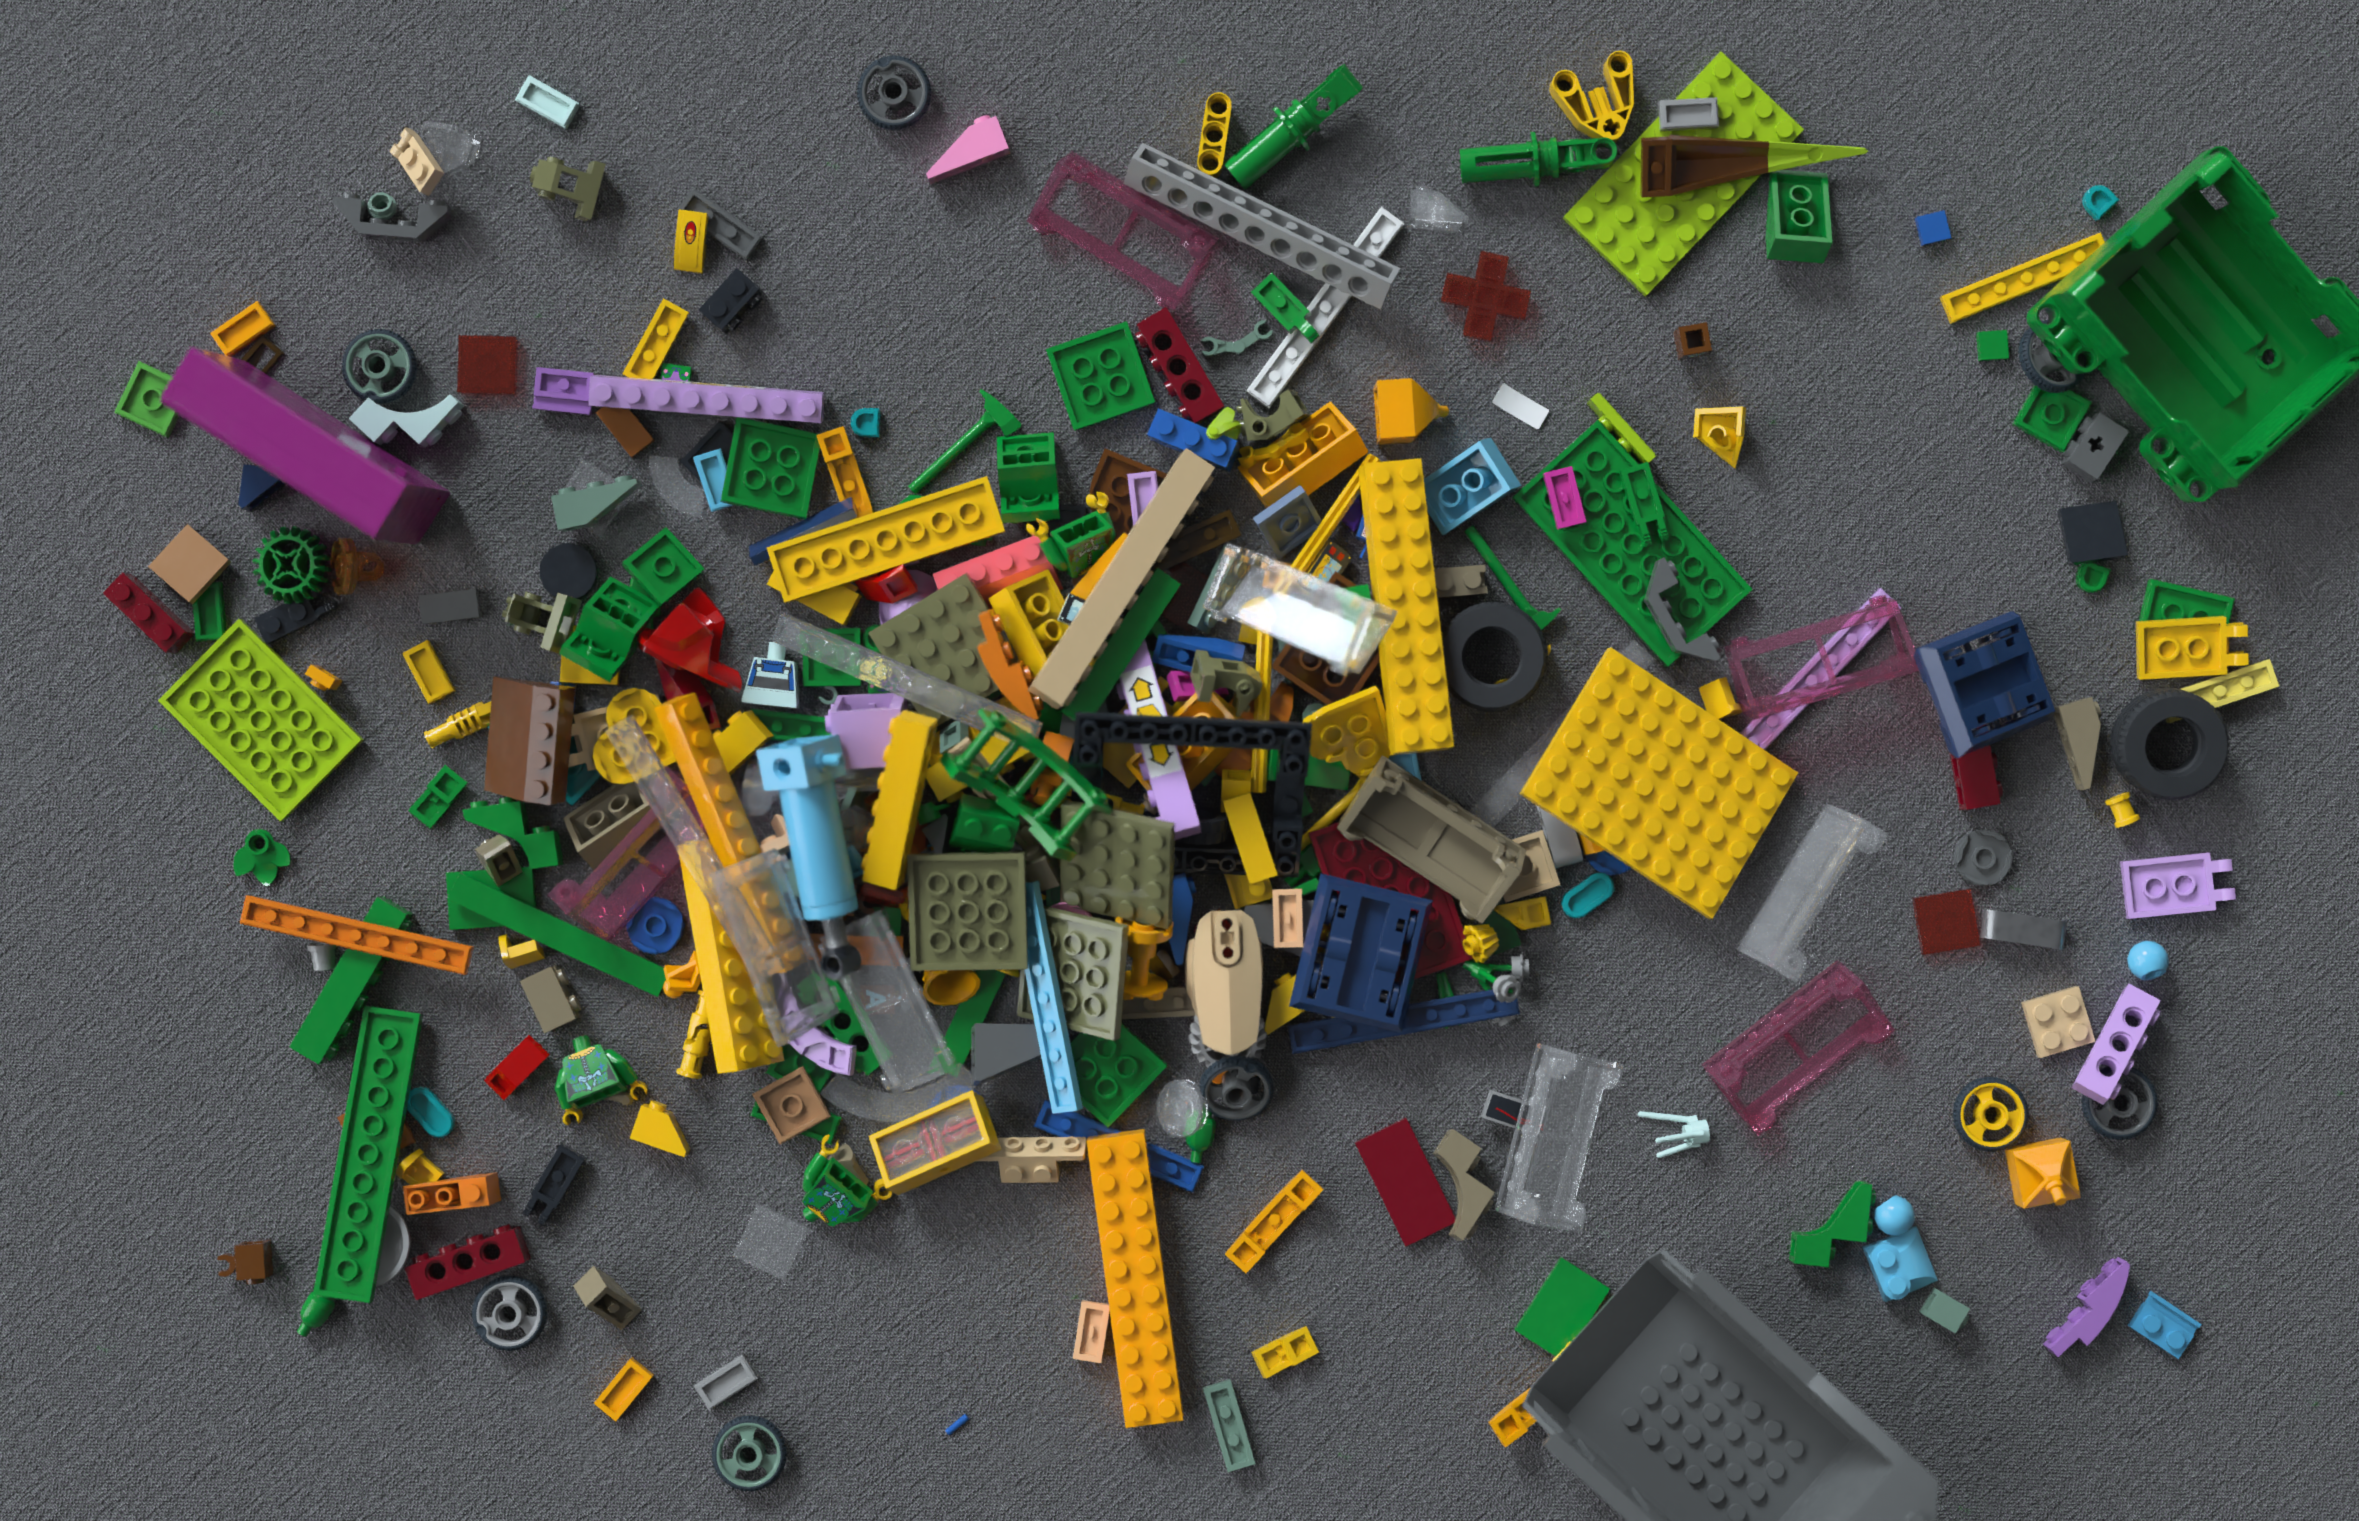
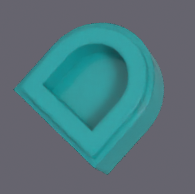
[2082,185,2119,221]
[850,408,880,438]

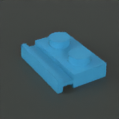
[2127,1291,2202,1359]

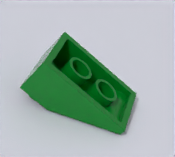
[1766,170,1832,264]

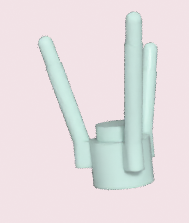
[1638,1111,1710,1158]

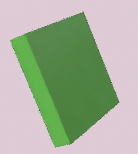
[114,361,180,438]

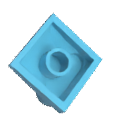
[1862,1226,1938,1302]

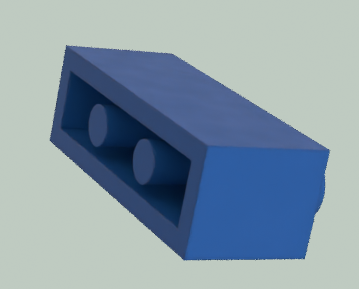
[1147,408,1241,473]

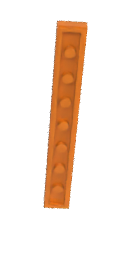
[239,895,474,975]

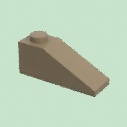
[2054,697,2101,790]

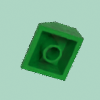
[948,794,1020,853]

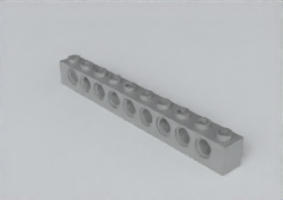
[1123,143,1400,309]

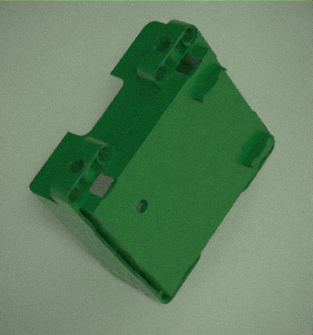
[2026,146,2359,503]

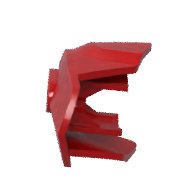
[637,587,742,693]

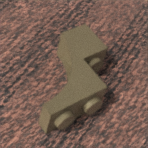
[1433,1129,1495,1241]

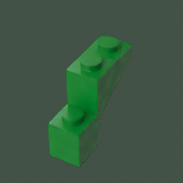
[462,797,564,869]
[1789,1181,1876,1267]

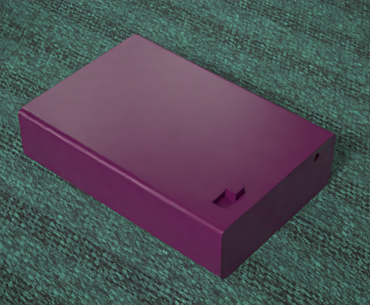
[160,347,450,545]

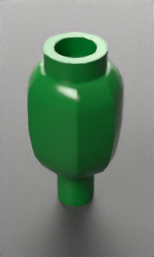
[1186,1109,1216,1163]
[297,1292,335,1337]

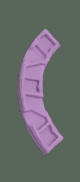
[769,971,857,1076]

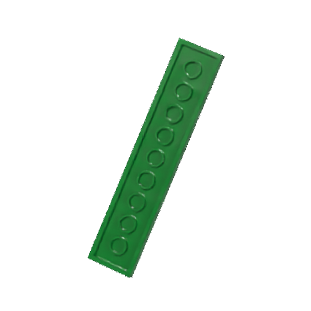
[313,1006,423,1303]

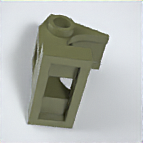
[530,157,606,222]
[1236,389,1311,441]
[502,592,582,653]
[1190,650,1263,717]

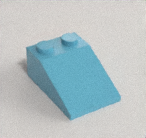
[1424,437,1522,535]

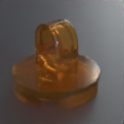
[330,538,384,595]

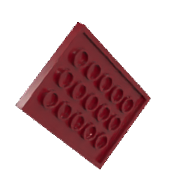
[1308,822,1473,982]

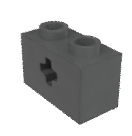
[2061,413,2129,482]

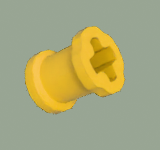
[2104,792,2140,828]

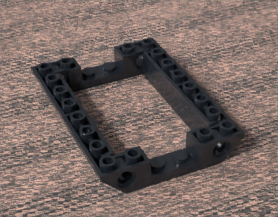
[1071,712,1312,878]

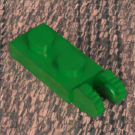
[1619,462,1669,547]

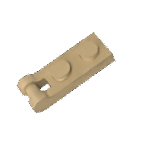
[390,127,444,196]

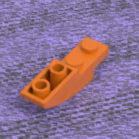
[977,608,1044,720]

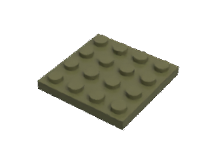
[869,573,1020,727]
[1060,799,1175,929]
[907,852,1028,971]
[1017,906,1129,1040]

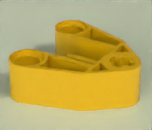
[1549,51,1634,143]

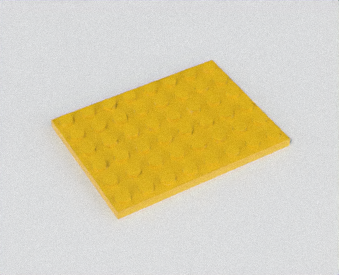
[1520,647,1798,919]

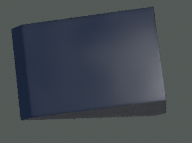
[238,464,286,512]

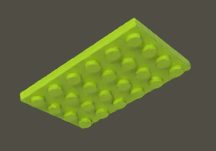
[158,619,364,822]

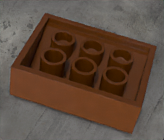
[1272,571,1380,706]
[484,676,575,805]

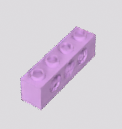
[2071,984,2161,1105]

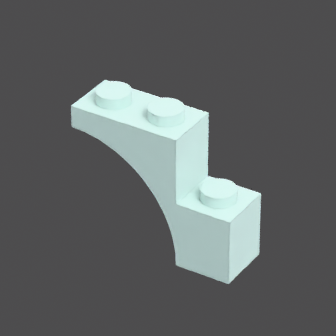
[349,394,464,447]

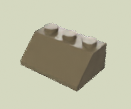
[563,779,667,872]

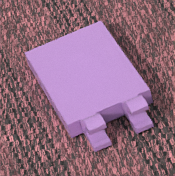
[2120,852,2236,919]

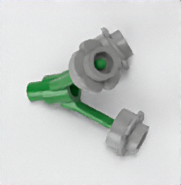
[1463,954,1529,1027]

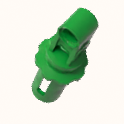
[1224,64,1363,191]
[1459,132,1617,187]

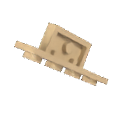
[977,1136,1087,1183]

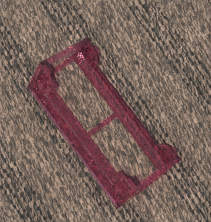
[1027,151,1219,310]
[1724,595,1919,720]
[548,766,708,942]
[1701,960,1895,1136]

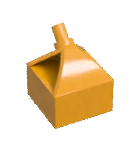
[1373,378,1449,445]
[2005,1137,2081,1208]

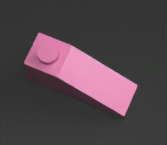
[926,115,1010,184]

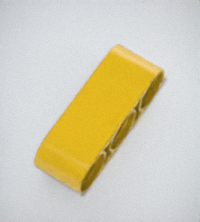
[1197,92,1232,178]

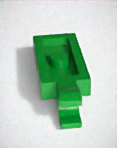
[1251,273,1319,344]

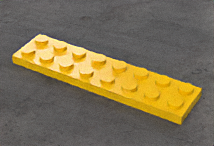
[766,476,1005,603]

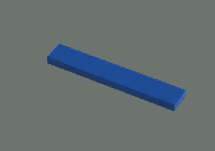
[1034,1099,1204,1193]

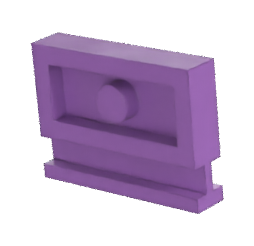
[532,367,596,415]

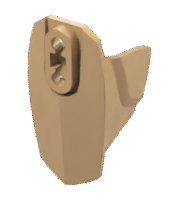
[1184,910,1263,1055]

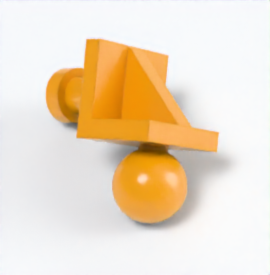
[663,951,701,998]

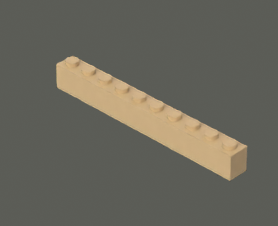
[1028,448,1215,709]

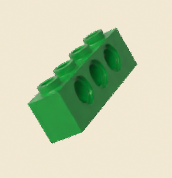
[795,965,896,1075]

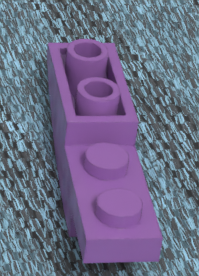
[2043,1257,2130,1357]

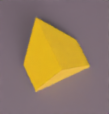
[1693,407,1746,469]

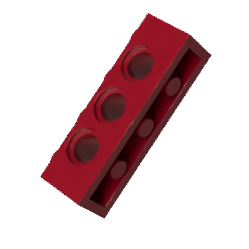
[1135,307,1224,424]
[405,1224,531,1300]

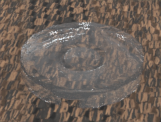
[1156,1079,1208,1137]

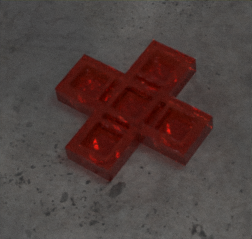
[1440,251,1531,342]

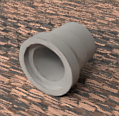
[307,941,337,971]

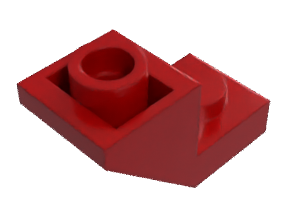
[854,564,918,604]
[483,1035,550,1100]

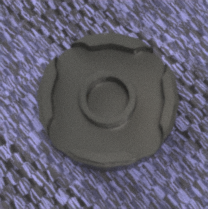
[1953,829,2013,886]

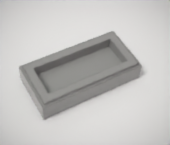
[1658,97,1719,131]
[694,1353,759,1410]

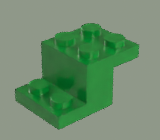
[997,432,1060,524]
[559,576,660,682]

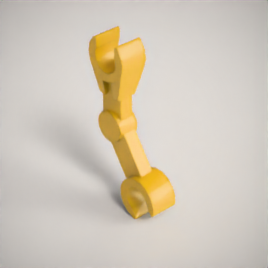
[1238,422,1310,468]

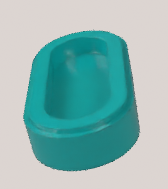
[1561,873,1614,918]
[407,1087,455,1138]

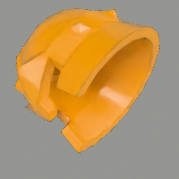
[922,970,980,1006]

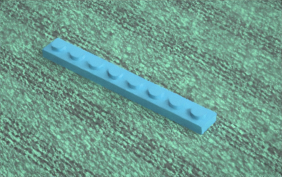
[1024,881,1083,1114]

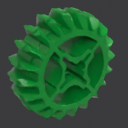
[252,526,332,604]

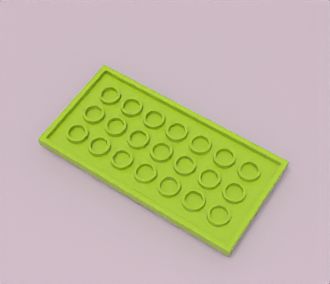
[1562,51,1804,297]

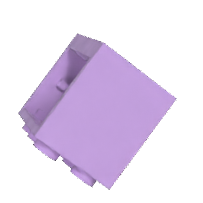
[825,692,908,769]

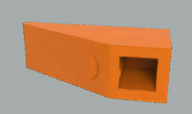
[403,1172,501,1215]

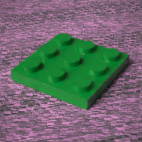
[1046,321,1155,432]
[720,417,820,520]
[1070,1022,1167,1127]

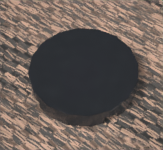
[539,543,598,599]

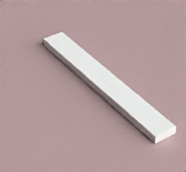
[1246,207,1404,409]

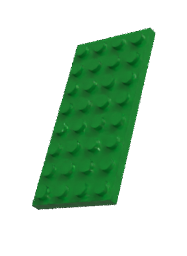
[1512,420,1753,667]

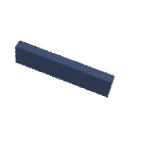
[749,497,857,566]

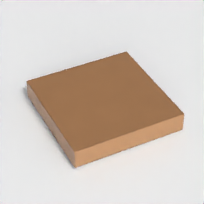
[148,524,231,604]
[752,1066,831,1144]

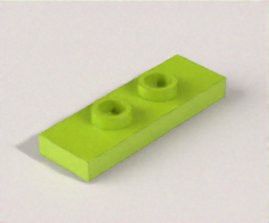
[1587,393,1656,464]

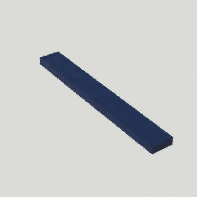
[1288,989,1520,1054]

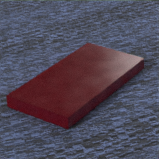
[1354,1117,1456,1247]

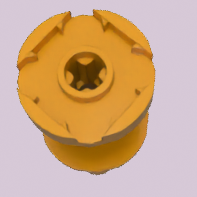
[1115,917,1173,1001]

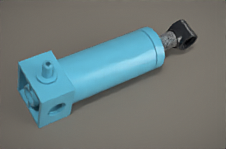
[757,734,862,980]

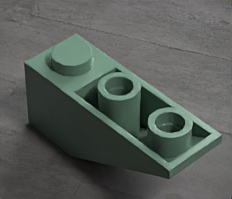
[551,475,642,532]

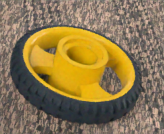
[1953,1077,2029,1152]

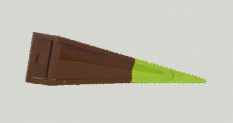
[1640,135,1868,197]

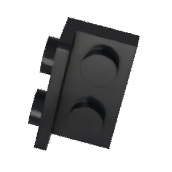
[699,268,763,334]

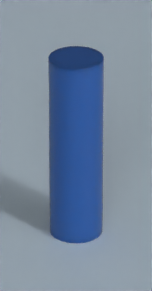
[945,1414,970,1436]

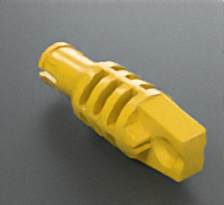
[424,701,491,749]

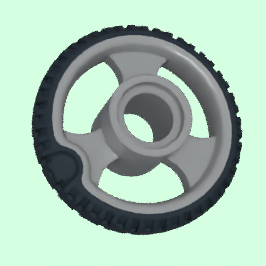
[472,1275,548,1351]

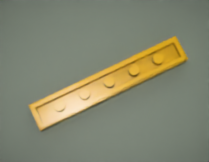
[1940,233,2105,324]

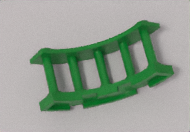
[939,708,1113,862]

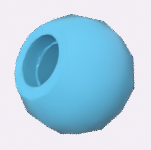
[2127,941,2169,980]
[1874,1195,1915,1236]

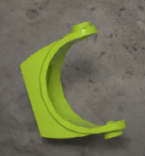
[1206,407,1242,440]

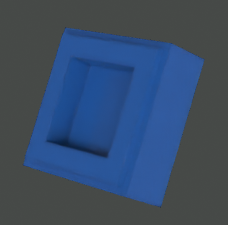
[1915,210,1951,246]

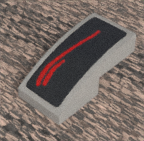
[1481,1089,1543,1134]

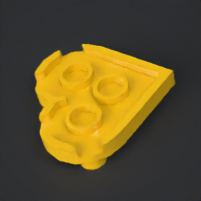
[1303,686,1390,776]
[592,688,676,785]

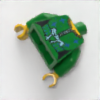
[1026,492,1116,578]
[555,1035,648,1126]
[802,1134,892,1227]

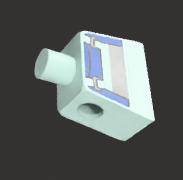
[742,642,800,709]

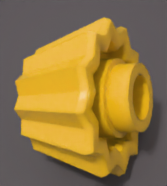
[1463,924,1499,963]

